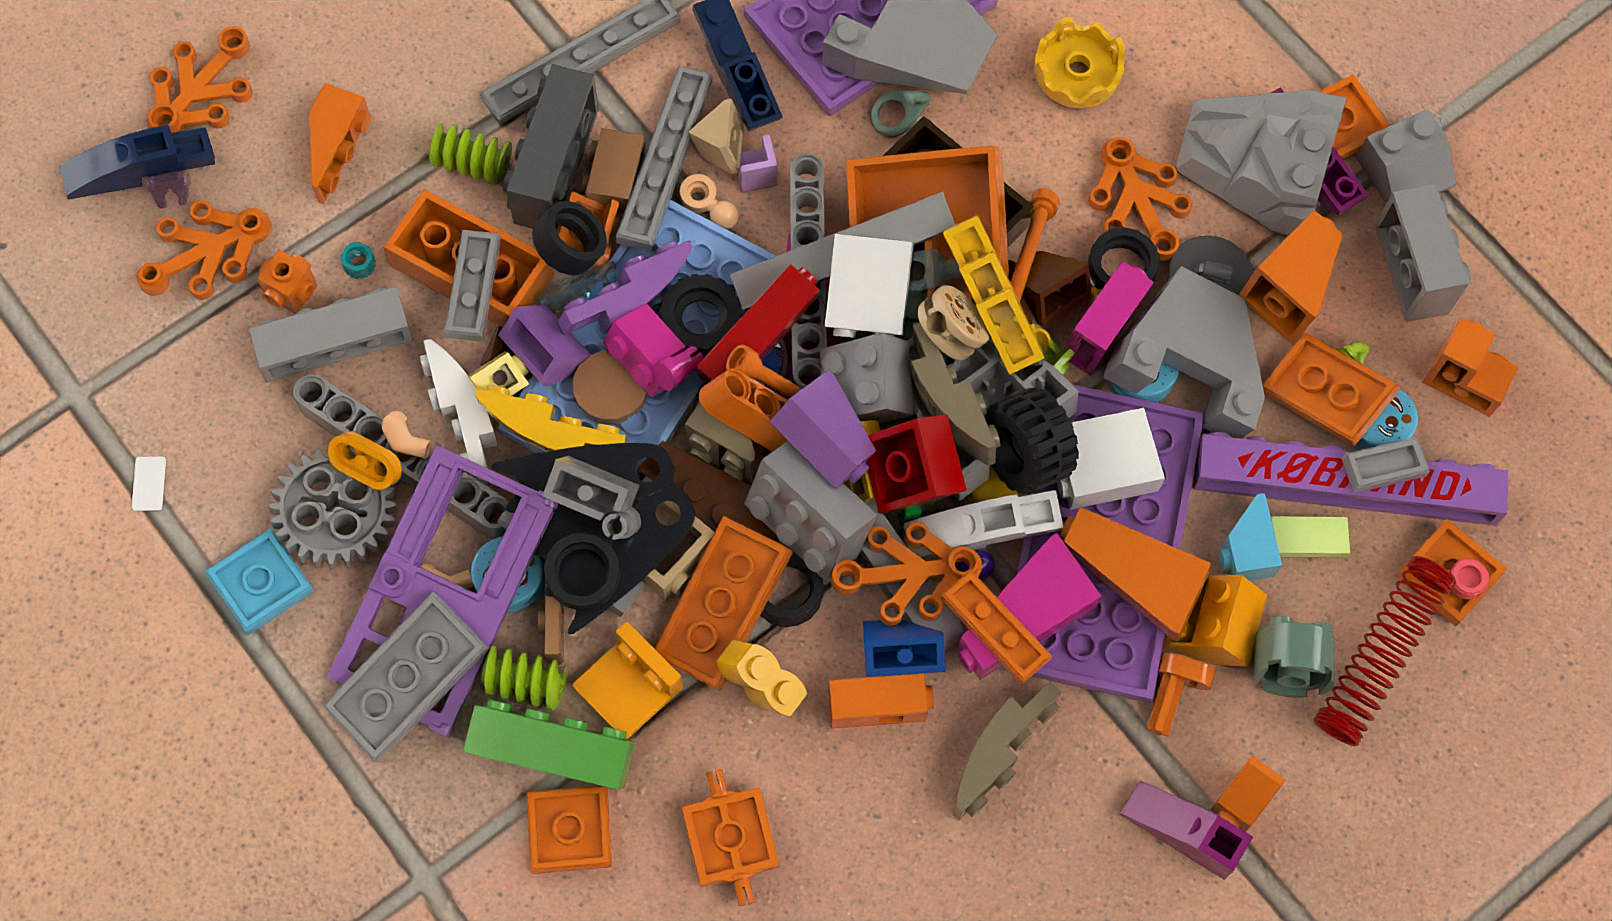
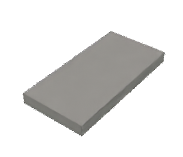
[323,592,490,762]

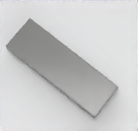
[444,230,501,342]

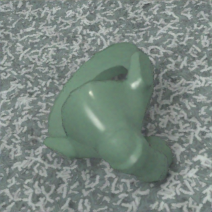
[871,90,931,137]

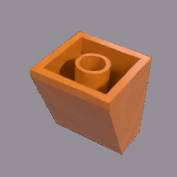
[1239,210,1343,345]

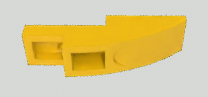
[475,385,627,452]

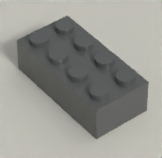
[503,64,599,230]

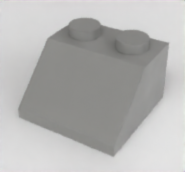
[1356,109,1457,203]

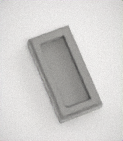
[1341,437,1430,493]

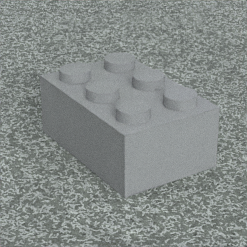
[1375,184,1470,322]
[744,441,877,582]

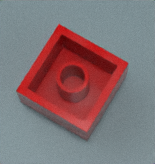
[866,414,967,514]

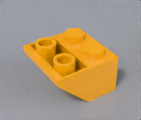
[1162,575,1267,666]

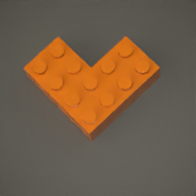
[846,145,1009,305]

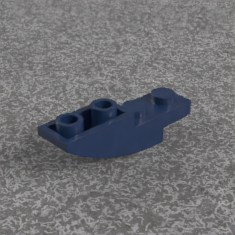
[692,0,783,131]
[59,125,215,200]

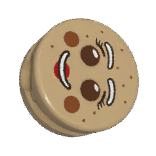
[918,285,989,360]

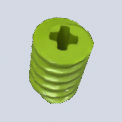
[429,124,512,184]
[481,645,569,711]

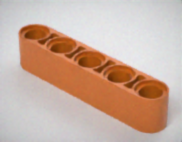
[699,368,788,452]

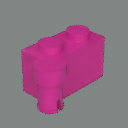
[603,303,704,397]

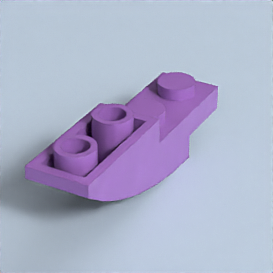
[558,240,693,335]

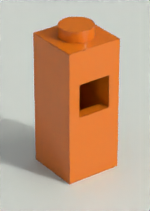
[828,674,934,729]

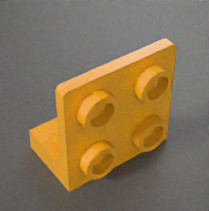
[573,621,683,739]

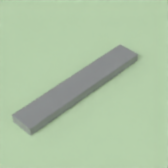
[480,0,680,125]
[616,66,712,252]
[730,192,955,311]

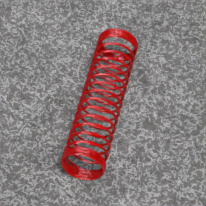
[1314,556,1457,746]

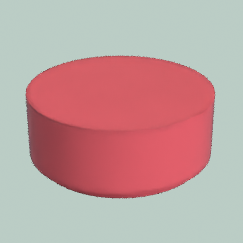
[1449,558,1489,599]

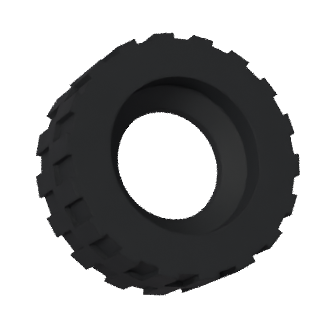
[659,274,742,358]

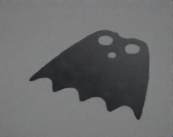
[491,443,696,635]

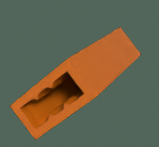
[1060,507,1211,642]

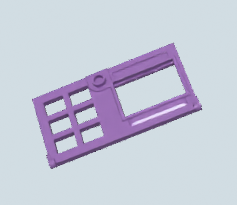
[327,445,559,738]

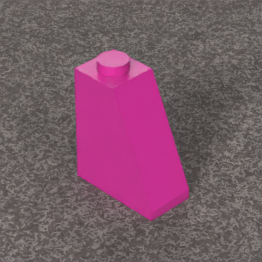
[1064,261,1154,376]

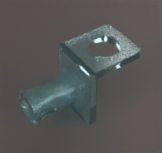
[908,248,964,292]

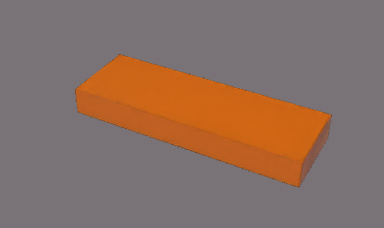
[940,570,1052,685]

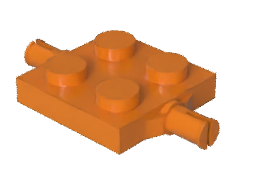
[682,769,780,906]

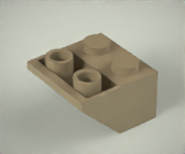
[685,402,756,486]

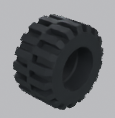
[984,387,1079,495]

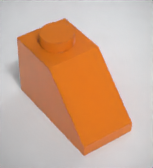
[1210,755,1286,832]

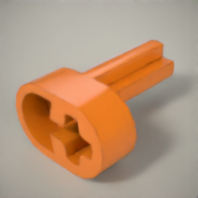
[1146,653,1216,737]

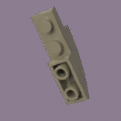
[911,322,1000,466]
[953,681,1062,821]

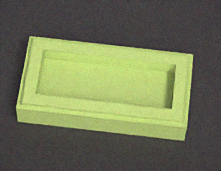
[1271,516,1350,558]

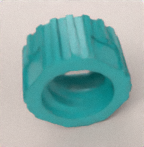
[340,242,376,279]

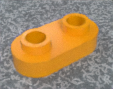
[328,432,402,490]

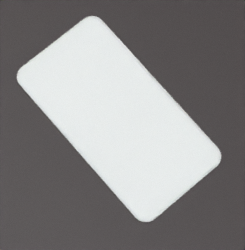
[131,456,166,511]

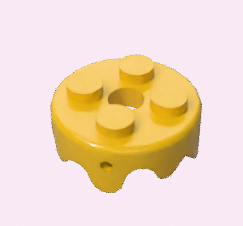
[1034,17,1125,109]

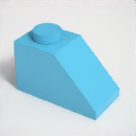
[1218,493,1282,581]

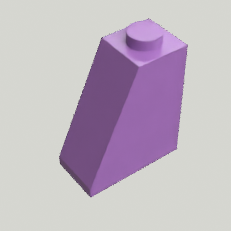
[770,370,876,489]

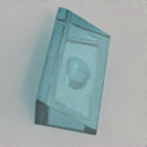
[539,261,616,314]

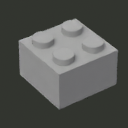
[820,333,914,424]

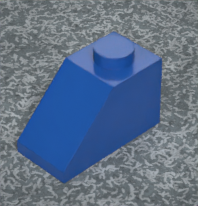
[863,619,946,677]

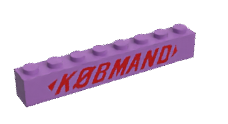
[1193,432,1508,526]

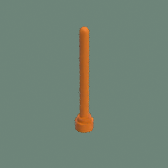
[1010,188,1060,302]
[726,344,802,398]

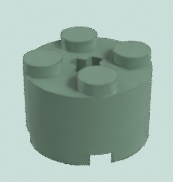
[1253,616,1336,698]

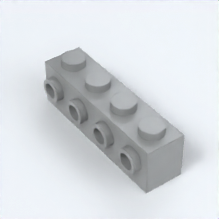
[249,287,413,383]

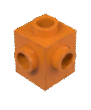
[257,250,318,314]

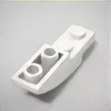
[420,339,497,485]
[904,490,1063,560]

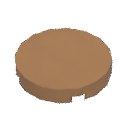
[573,350,648,424]

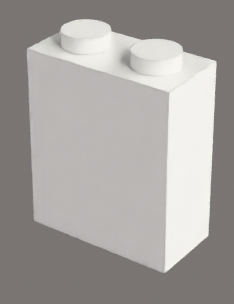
[825,234,913,338]
[1057,408,1165,510]

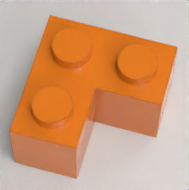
[1422,317,1519,417]

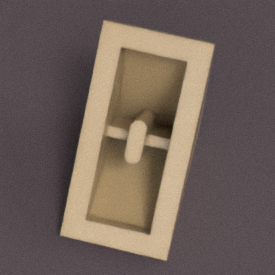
[688,99,744,175]

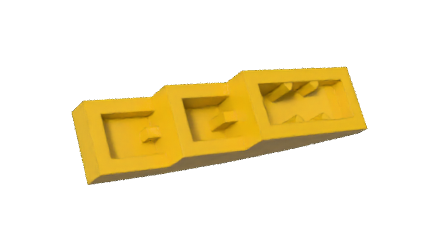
[943,214,1045,375]

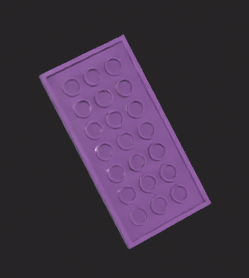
[999,385,1204,703]

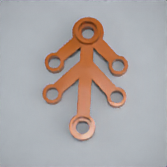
[146,26,252,133]
[1088,137,1193,261]
[136,200,271,300]
[831,522,982,626]

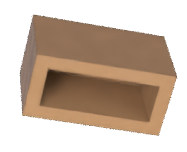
[581,128,646,215]

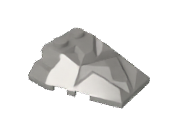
[1176,90,1347,236]

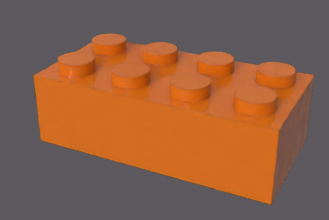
[383,189,554,327]

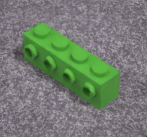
[463,699,636,790]

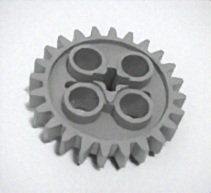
[269,449,398,570]

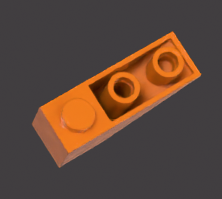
[309,83,371,204]

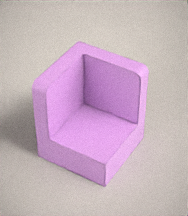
[737,135,777,192]

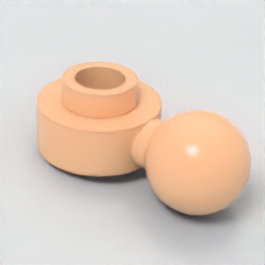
[680,174,739,230]

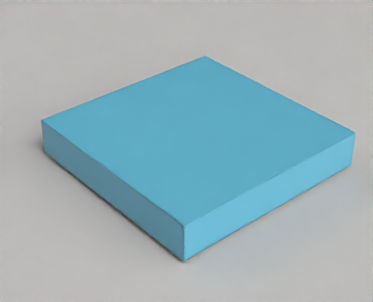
[205,528,315,635]

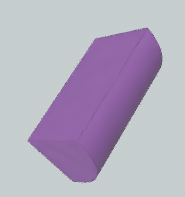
[498,304,591,386]

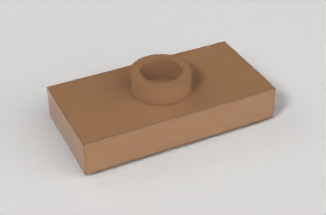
[538,579,564,665]

